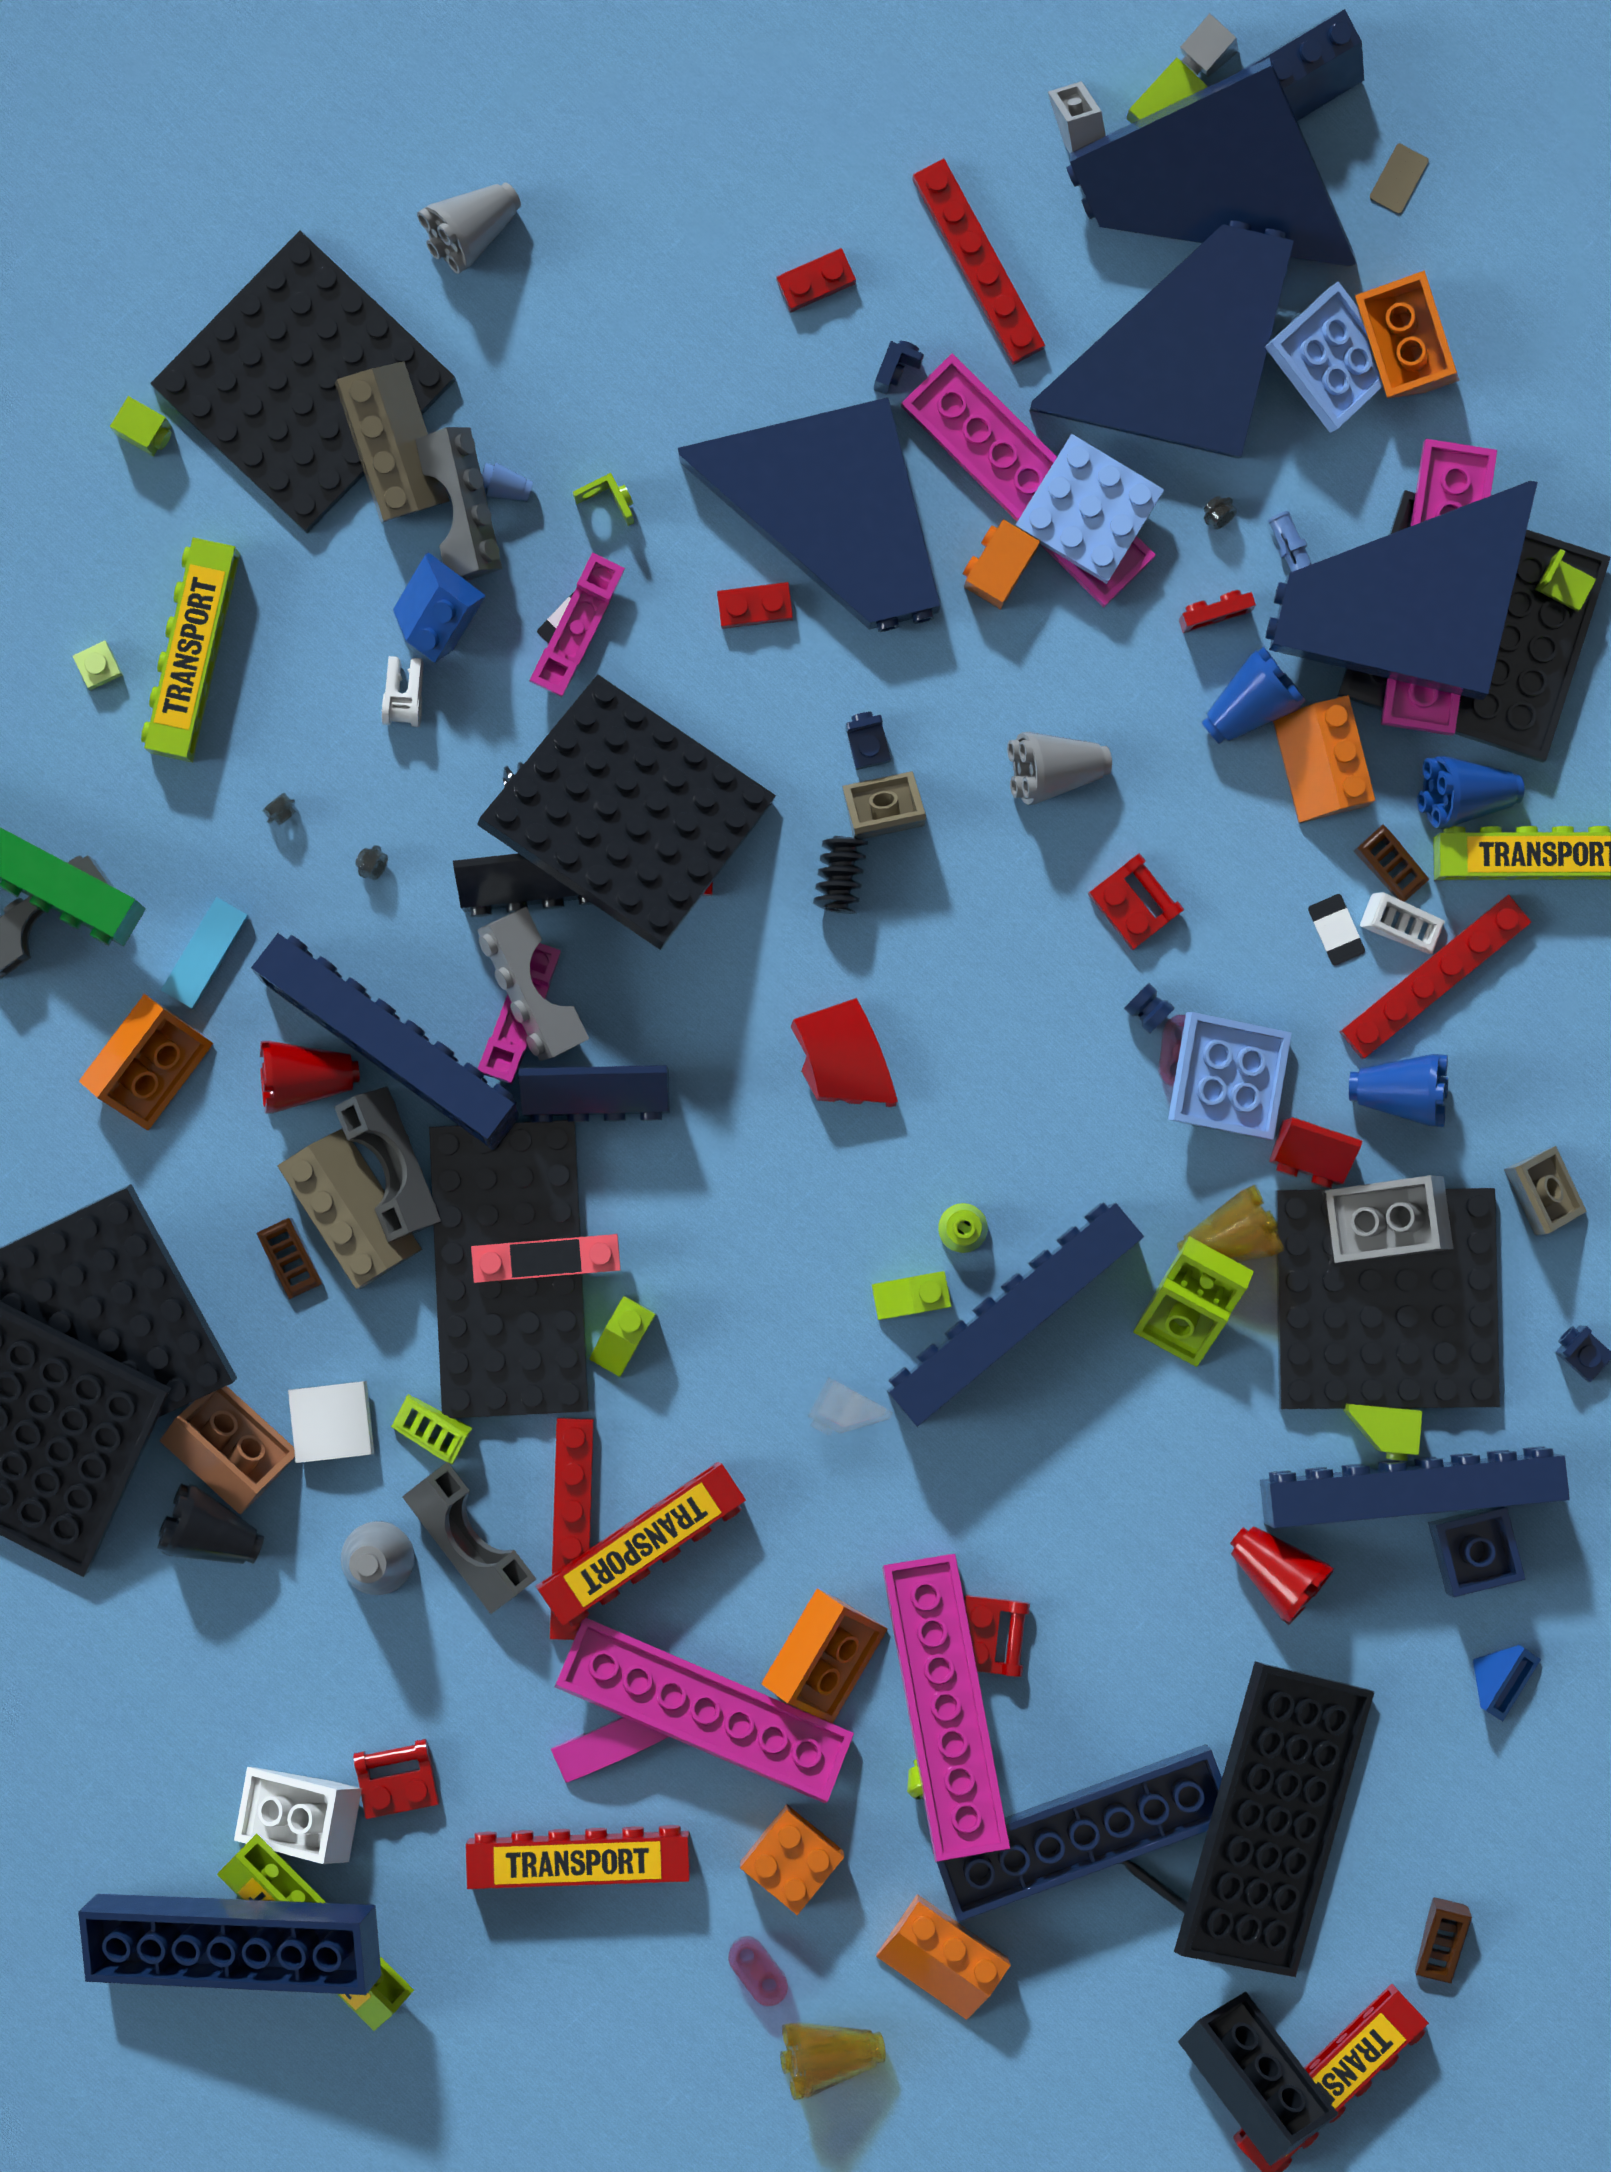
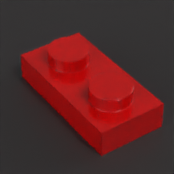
[776,248,856,312]
[717,582,793,629]
[1179,590,1256,633]

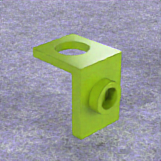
[572,473,634,526]
[1535,549,1596,611]

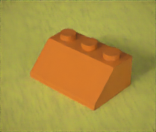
[1355,270,1460,399]
[1273,695,1376,823]
[79,993,214,1131]
[761,1588,888,1724]
[876,1894,1011,2020]

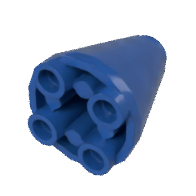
[1202,647,1306,744]
[1417,756,1525,829]
[1349,1054,1449,1127]

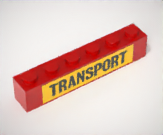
[535,1462,746,1626]
[466,1825,690,1889]
[1233,1984,1429,2172]

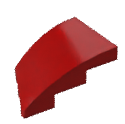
[791,998,898,1107]

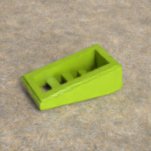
[391,1394,473,1465]

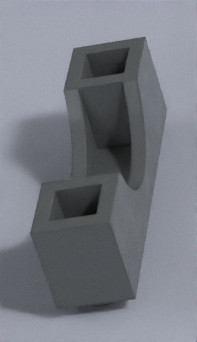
[415,427,502,580]
[0,855,115,979]
[334,1086,441,1242]
[402,1462,536,1614]

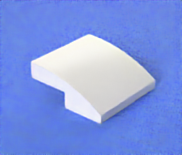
[288,1381,374,1463]

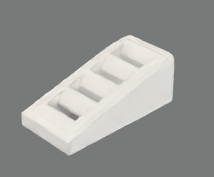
[1360,892,1445,954]

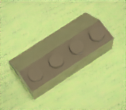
[335,361,450,523]
[277,1128,423,1289]

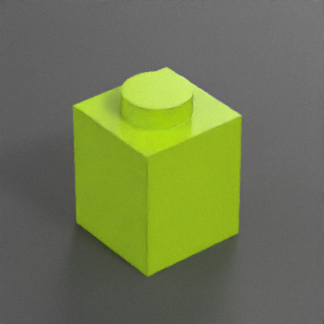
[110,396,172,457]

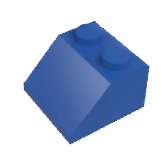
[393,552,486,663]

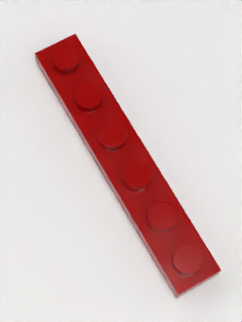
[912,158,1045,365]
[1339,894,1531,1059]
[550,1418,594,1640]

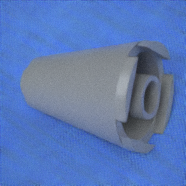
[341,1521,415,1595]

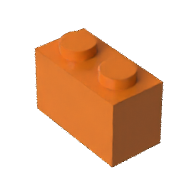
[962,519,1040,610]

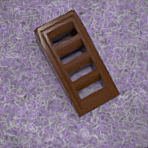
[1354,824,1429,902]
[256,1218,323,1299]
[1415,1897,1472,1983]

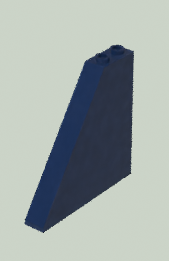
[1066,58,1357,266]
[1029,221,1294,459]
[678,397,940,632]
[1265,480,1538,700]

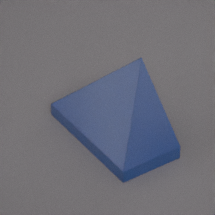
[1473,1645,1541,1722]

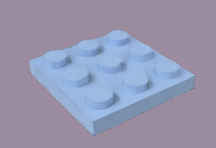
[1265,281,1383,433]
[1015,434,1164,584]
[1168,1012,1292,1140]

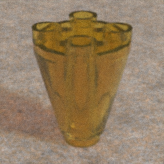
[1177,1184,1284,1262]
[780,2022,886,2100]

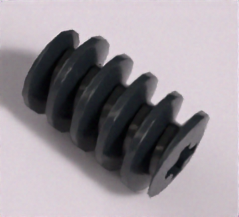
[813,836,868,914]

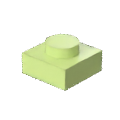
[73,641,123,691]

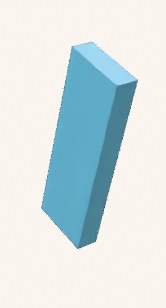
[161,897,249,1009]

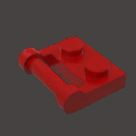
[1088,853,1185,950]
[964,1595,1030,1677]
[353,1739,439,1819]

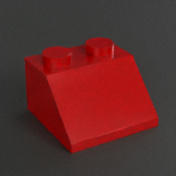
[1269,1117,1363,1189]

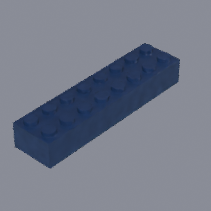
[251,933,520,1151]
[887,1202,1144,1427]
[1260,1446,1570,1528]
[931,1744,1222,1922]
[78,1894,381,1995]

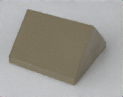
[842,771,926,839]
[1504,1146,1587,1235]

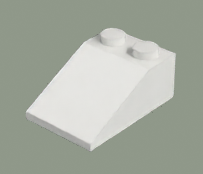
[234,1767,362,1864]

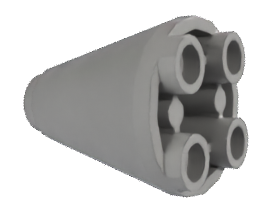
[417,183,521,274]
[1007,732,1112,805]

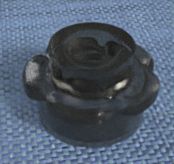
[1204,496,1237,530]
[262,793,296,825]
[355,845,388,880]

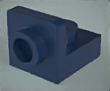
[874,341,924,395]
[845,711,891,770]
[1555,1325,1611,1382]

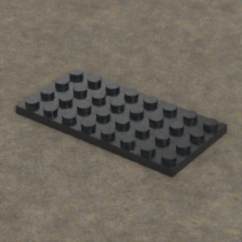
[429,1120,589,1418]
[1174,1661,1374,1977]

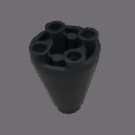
[157,1483,264,1564]

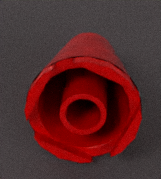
[260,1041,360,1114]
[1230,1526,1334,1625]

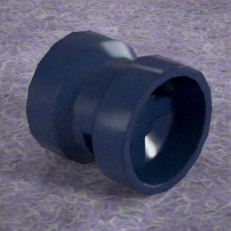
[1124,983,1175,1034]

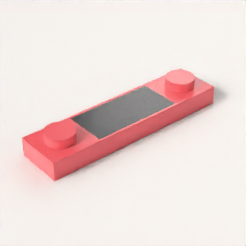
[471,1234,621,1283]

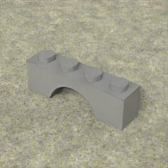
[477,907,589,1061]

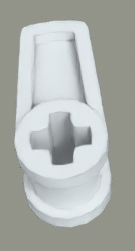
[382,656,424,727]

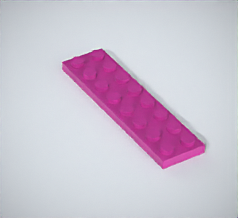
[901,353,1156,608]
[1381,439,1497,736]
[882,1554,1010,1862]
[554,1618,854,1803]

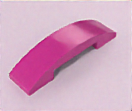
[529,552,625,697]
[478,943,561,1084]
[551,1717,669,1783]

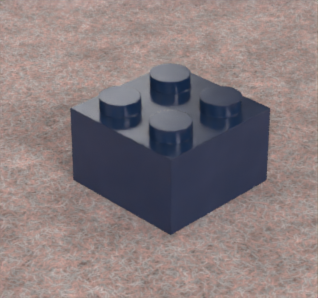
[1428,1506,1526,1597]

